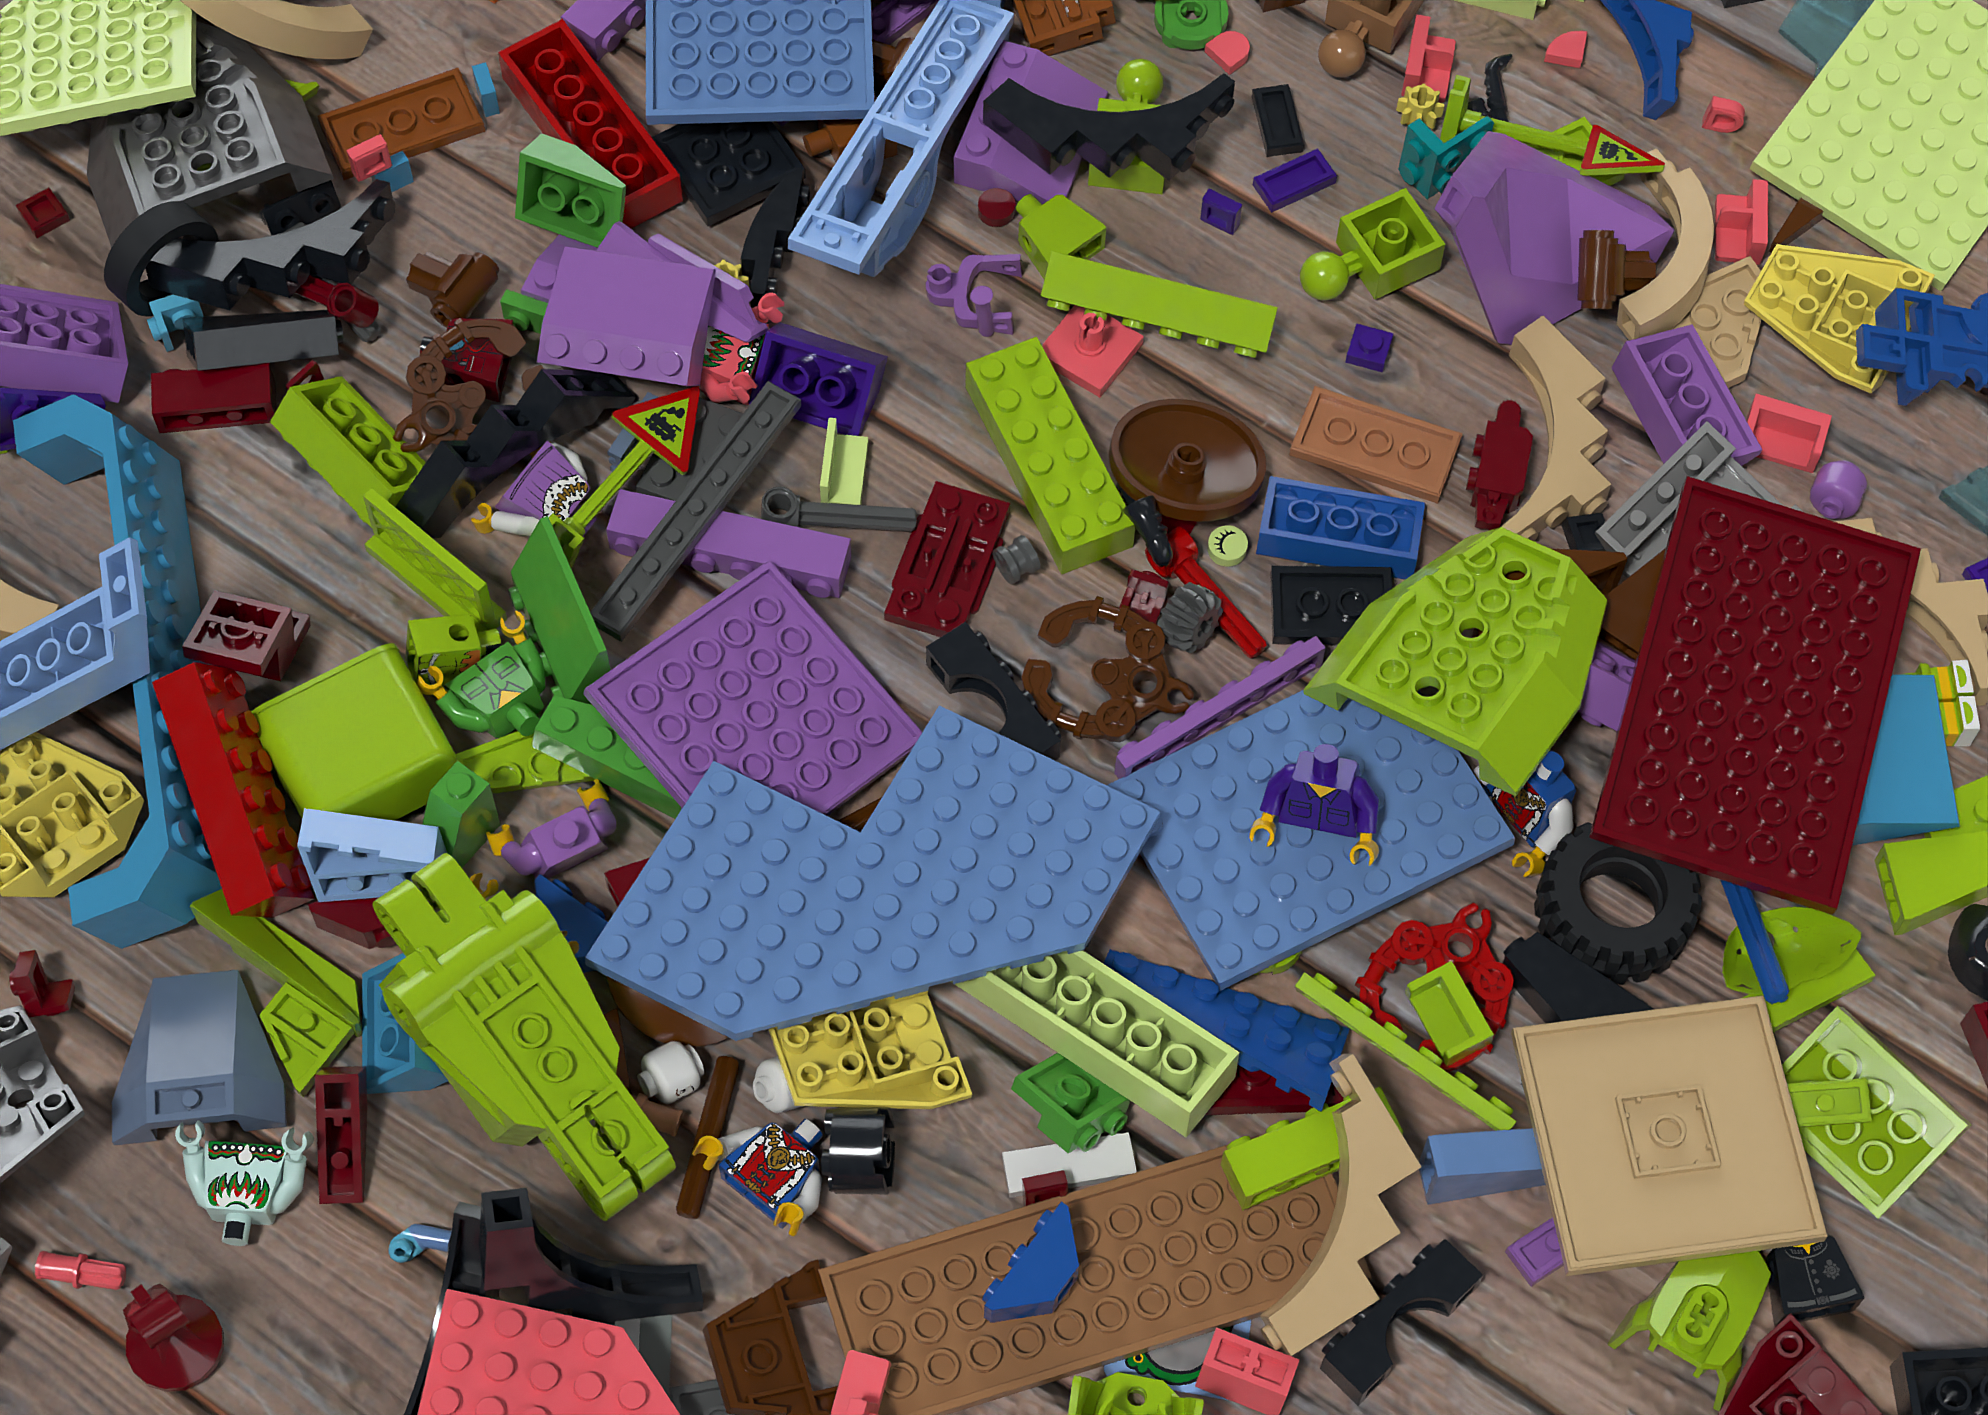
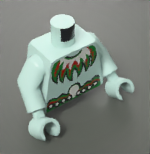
[175,1120,314,1246]

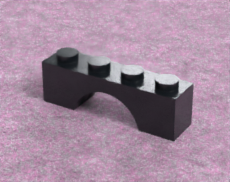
[926,622,1062,761]
[1320,1239,1483,1406]

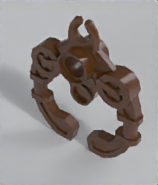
[393,318,544,452]
[1021,596,1194,742]

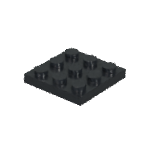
[652,121,806,227]

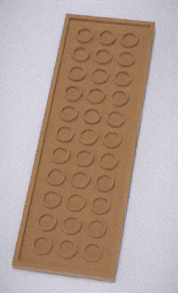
[818,1133,1372,1415]

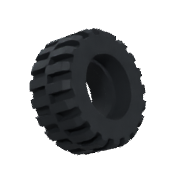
[1534,822,1702,985]

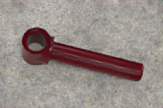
[295,275,379,328]

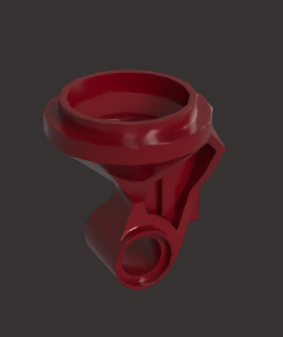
[123,1284,224,1392]

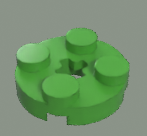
[1154,0,1228,50]

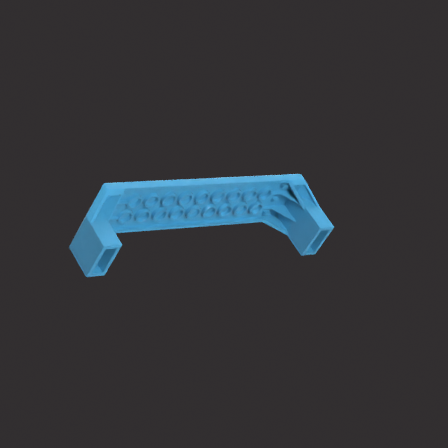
[13,394,222,949]

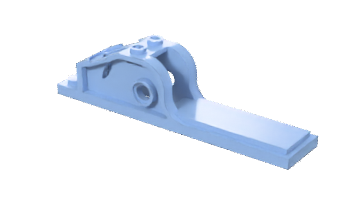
[788,0,1014,277]

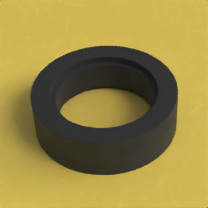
[104,201,219,317]

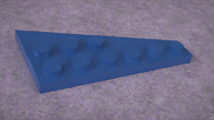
[1103,949,1350,1112]

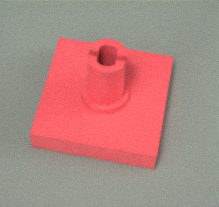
[1042,305,1144,398]

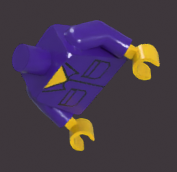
[1249,744,1379,866]

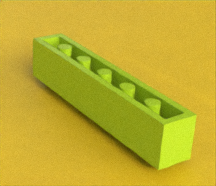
[1041,251,1278,358]

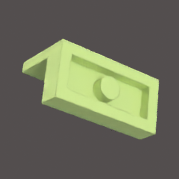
[820,418,869,505]

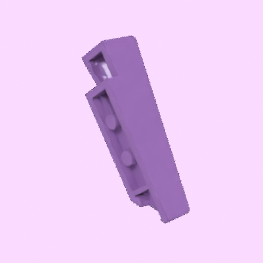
[596,221,768,342]

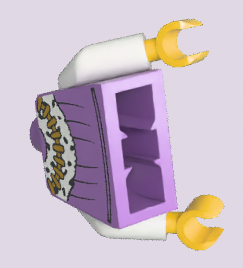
[471,441,597,537]

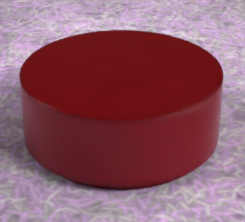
[978,188,1016,227]

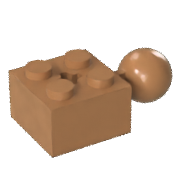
[1318,0,1424,78]

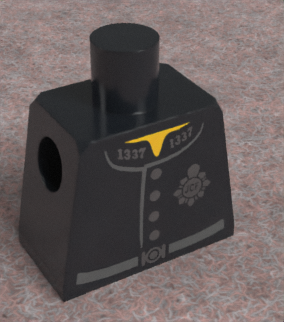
[1766,1235,1864,1327]

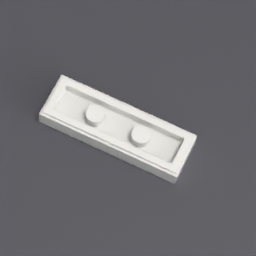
[1002,1132,1137,1198]

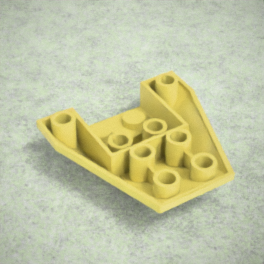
[1744,244,1935,393]
[0,732,145,898]
[768,991,972,1109]

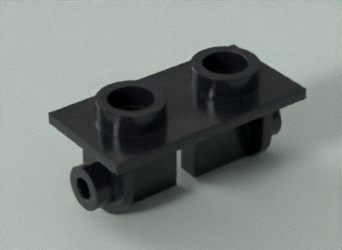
[258,180,342,235]

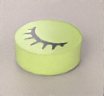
[1207,525,1248,567]

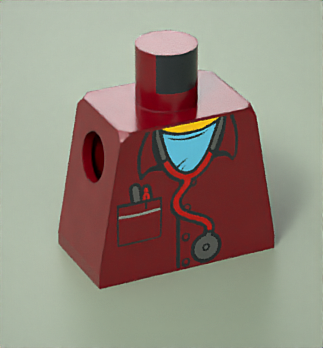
[420,318,514,402]

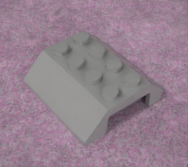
[1595,421,1803,578]

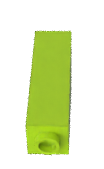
[1874,830,1988,935]

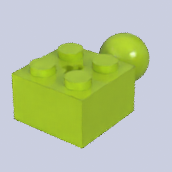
[1088,59,1165,195]
[1300,188,1446,300]

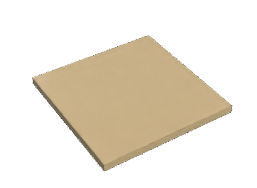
[1511,996,1827,1276]

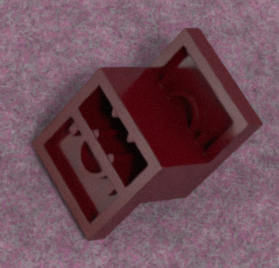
[182,590,311,682]

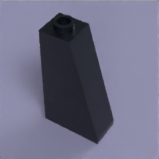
[182,310,344,371]
[1503,932,1655,1024]

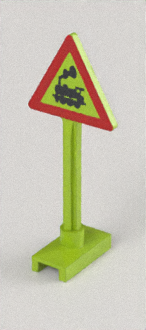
[1440,75,1665,176]
[549,386,700,568]

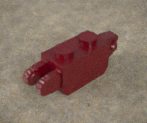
[1466,399,1533,530]

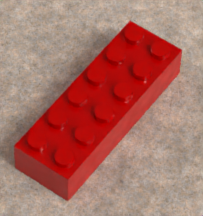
[498,19,683,229]
[152,662,314,918]

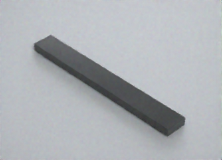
[590,381,801,642]

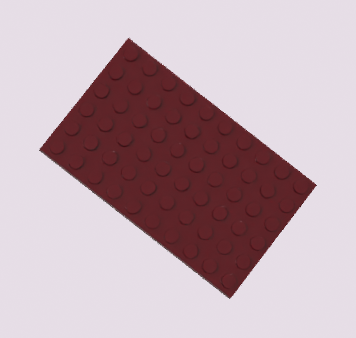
[1589,476,1921,915]

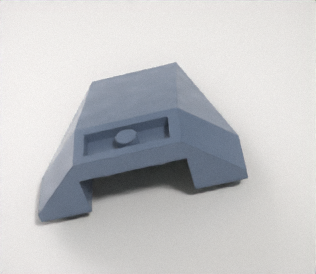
[112,970,287,1145]

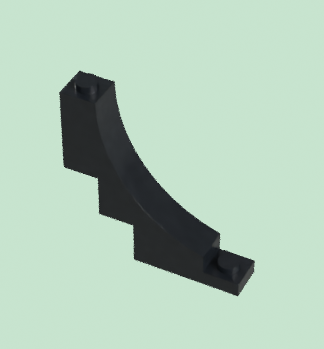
[395,369,636,538]

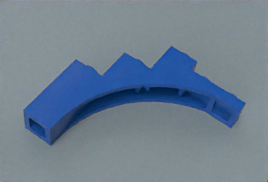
[1600,0,1694,120]

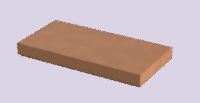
[1289,386,1463,504]

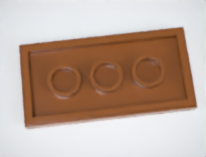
[317,68,485,180]

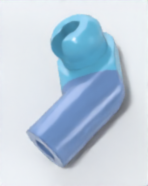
[389,1224,452,1263]

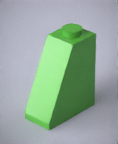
[422,761,501,868]

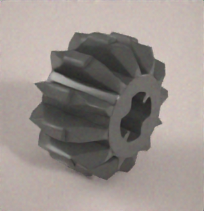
[1157,582,1223,654]

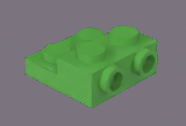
[1011,1053,1130,1154]

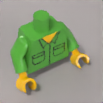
[417,611,546,738]

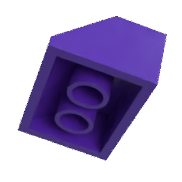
[749,322,888,436]

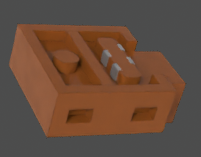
[1011,0,1116,56]

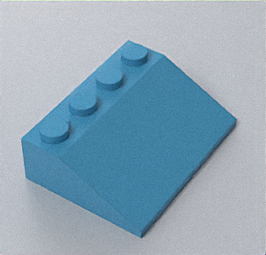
[1852,675,1960,845]

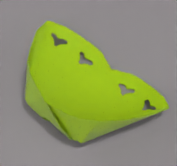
[1722,906,1862,995]

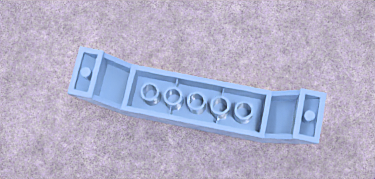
[0,537,150,750]

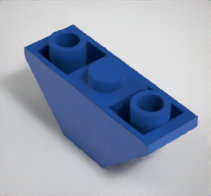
[535,874,608,973]
[982,1202,1079,1323]

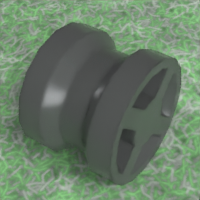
[993,535,1041,585]

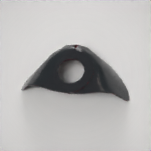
[1948,904,1988,1001]

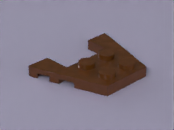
[702,1260,838,1415]

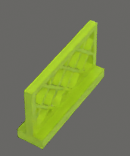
[363,488,507,632]

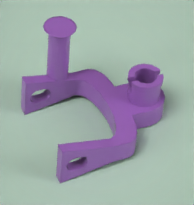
[926,254,1023,337]

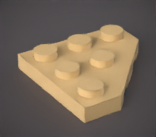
[1671,256,1762,388]

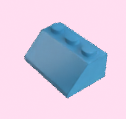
[362,953,448,1094]

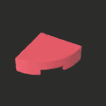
[1544,31,1587,68]

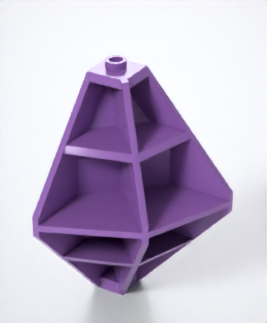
[1434,131,1675,345]

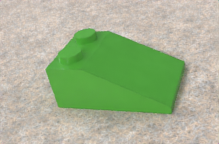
[515,134,626,248]

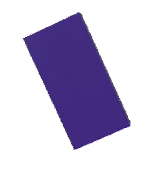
[1252,148,1337,213]

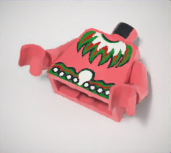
[698,293,785,405]

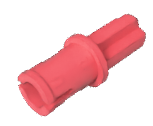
[35,1251,126,1290]

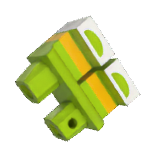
[1900,660,1980,746]

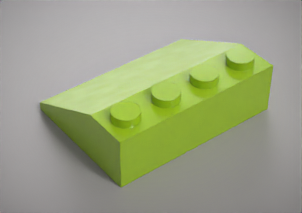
[1782,1006,1972,1219]

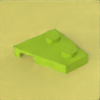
[259,982,355,1097]

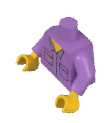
[486,779,616,879]

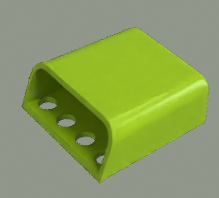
[251,643,457,821]

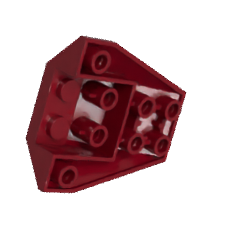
[1718,1313,1883,1415]

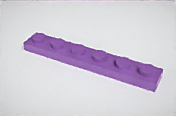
[1114,636,1326,779]

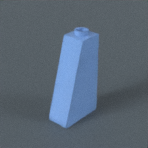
[1419,1128,1545,1205]

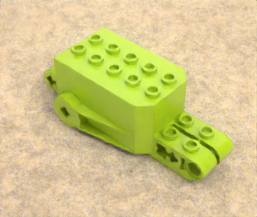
[373,853,676,1221]

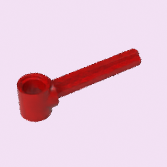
[1145,526,1267,658]

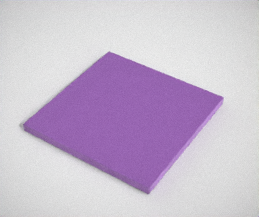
[583,559,922,816]

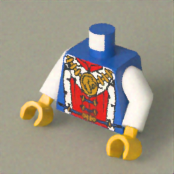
[1473,751,1576,877]
[692,1119,823,1236]

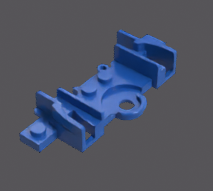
[1856,288,1988,406]

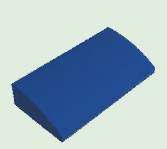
[1256,476,1425,580]

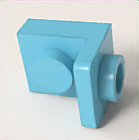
[147,294,204,352]

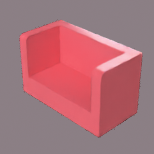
[1746,394,1832,473]

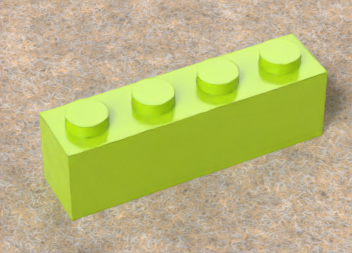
[1221,1087,1403,1211]

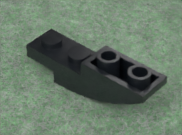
[740,168,810,308]

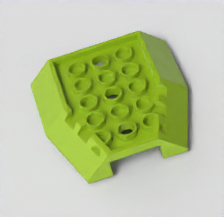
[1303,527,1607,796]

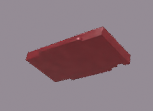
[884,481,1010,637]

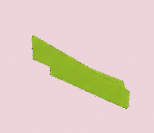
[190,889,362,1038]

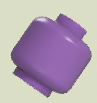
[1810,460,1867,519]

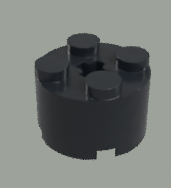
[821,1107,895,1195]

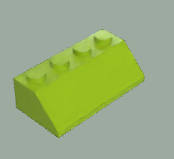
[270,376,426,528]

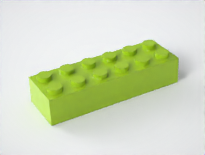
[965,337,1135,575]

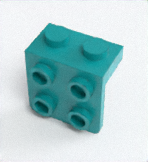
[1398,116,1494,200]

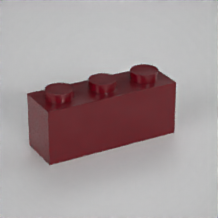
[151,363,277,434]

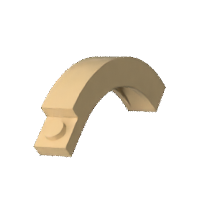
[180,0,373,59]
[1617,148,1714,340]

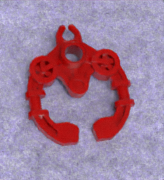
[1355,902,1514,1072]

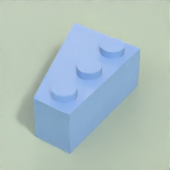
[297,808,447,902]

